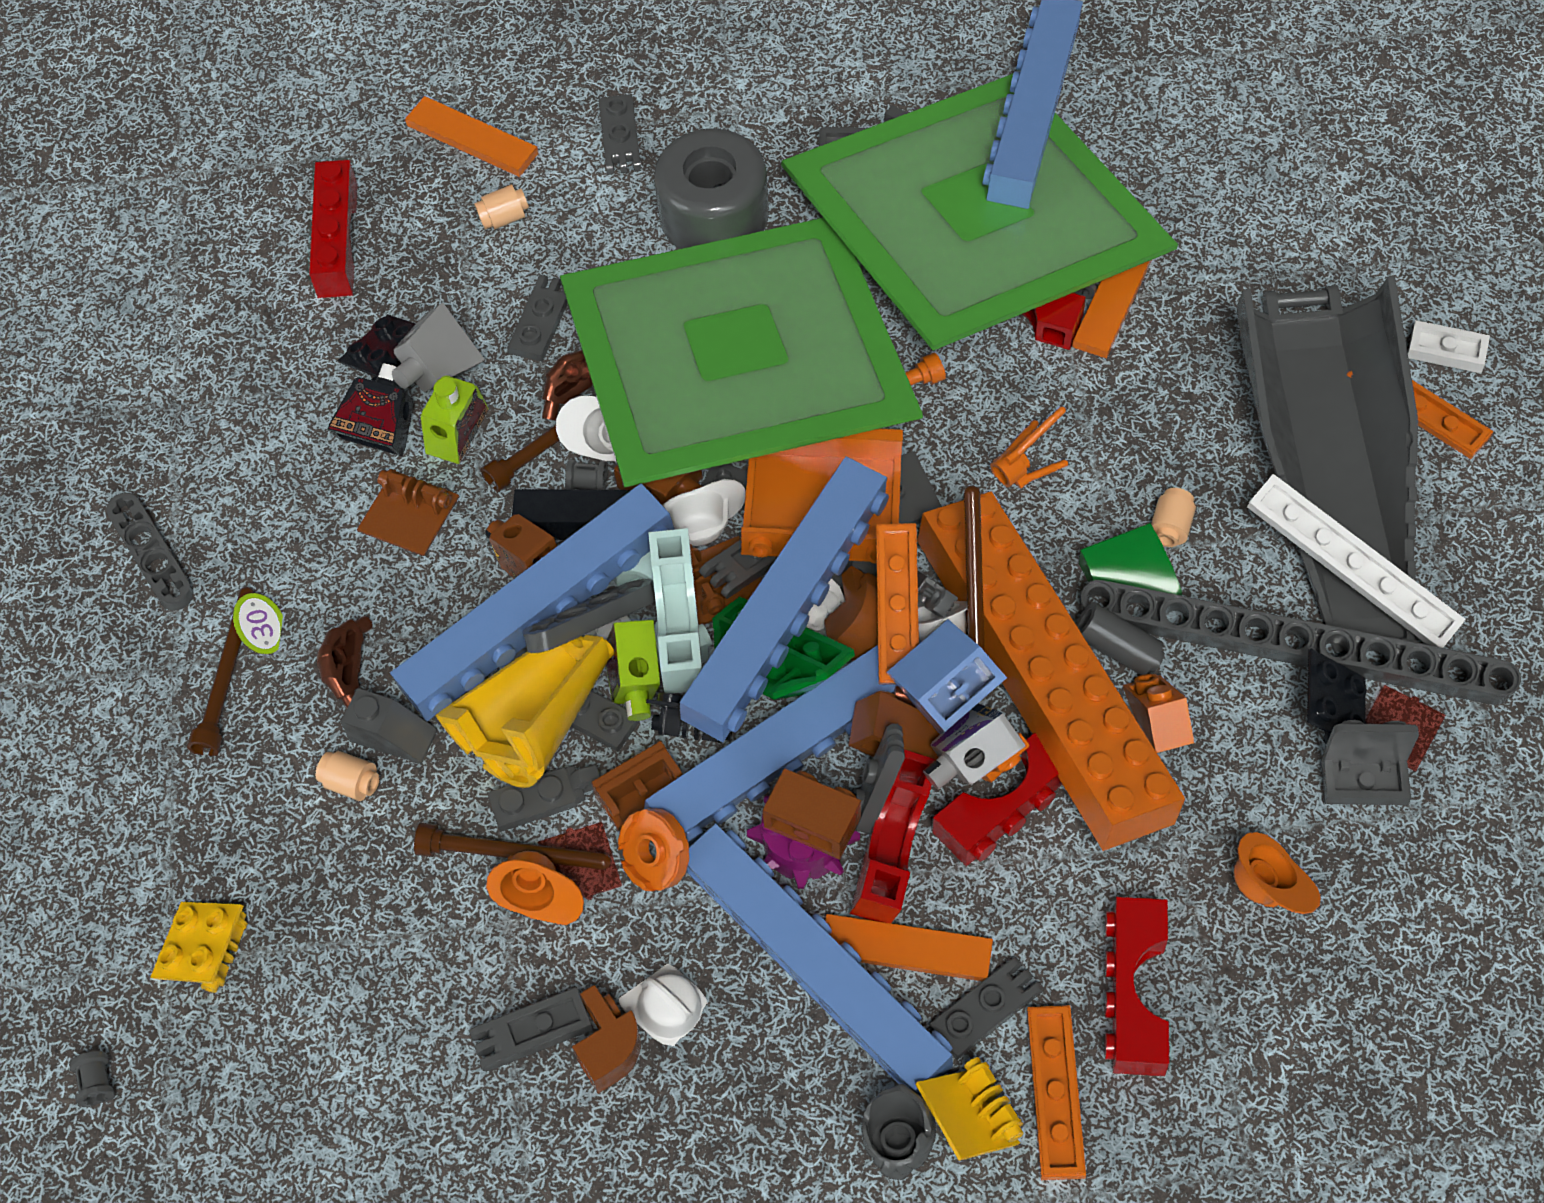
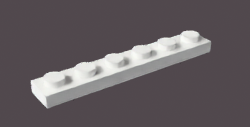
[1247,474,1466,648]

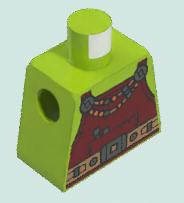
[421,375,489,464]
[606,620,660,721]

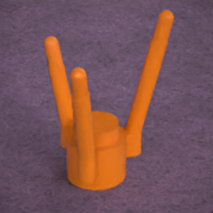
[990,407,1068,489]

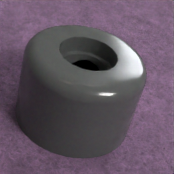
[654,128,769,249]

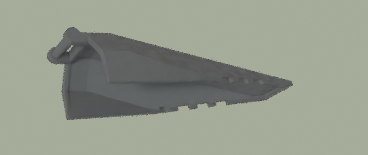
[1236,276,1418,653]

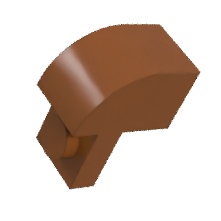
[824,566,878,661]
[572,985,641,1094]

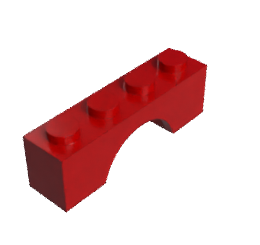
[309,160,357,298]
[1023,292,1086,350]
[932,733,1063,867]
[850,749,936,924]
[1104,897,1169,1076]

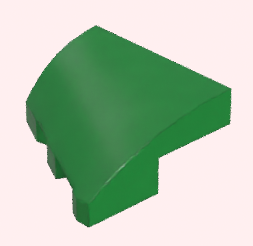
[1078,523,1182,596]

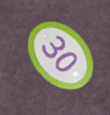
[233,593,283,654]

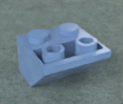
[886,619,1007,734]

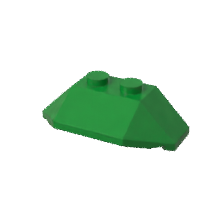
[712,596,855,700]

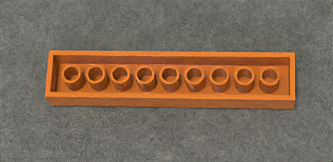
[917,491,1185,851]

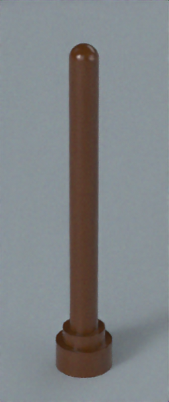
[480,425,560,493]
[964,485,989,656]
[187,587,254,756]
[414,823,611,870]

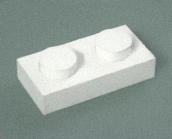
[1408,320,1490,373]

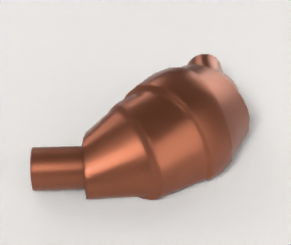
[542,350,593,421]
[317,616,372,708]

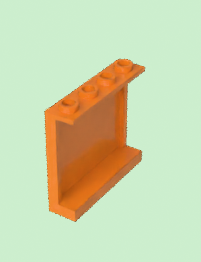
[741,429,903,564]

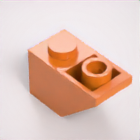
[1123,674,1194,753]

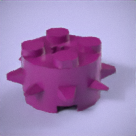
[746,795,860,889]

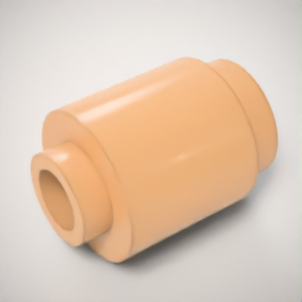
[474,184,529,230]
[1151,488,1196,547]
[316,751,379,801]

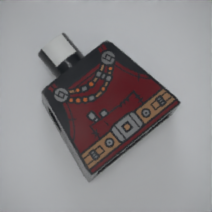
[328,363,413,456]

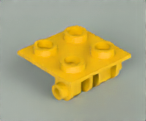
[150,902,248,993]
[915,1057,1024,1161]

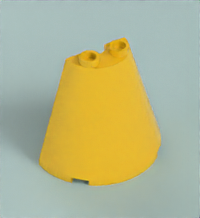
[435,635,614,788]

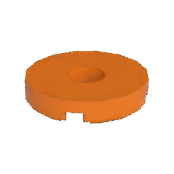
[618,808,689,891]

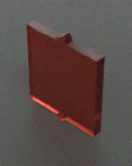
[1365,685,1446,772]
[538,822,622,900]

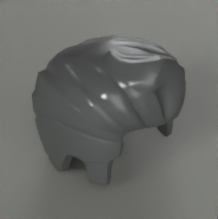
[861,1084,936,1180]

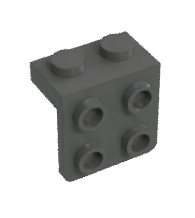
[1321,720,1419,805]

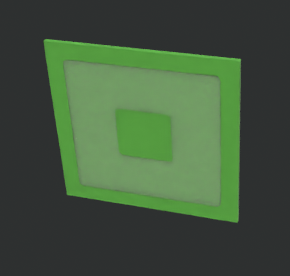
[781,74,1178,351]
[560,218,923,488]

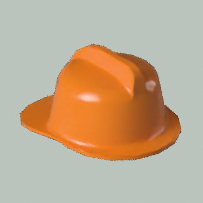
[1234,832,1321,914]
[486,851,584,925]

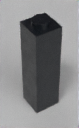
[512,489,652,540]

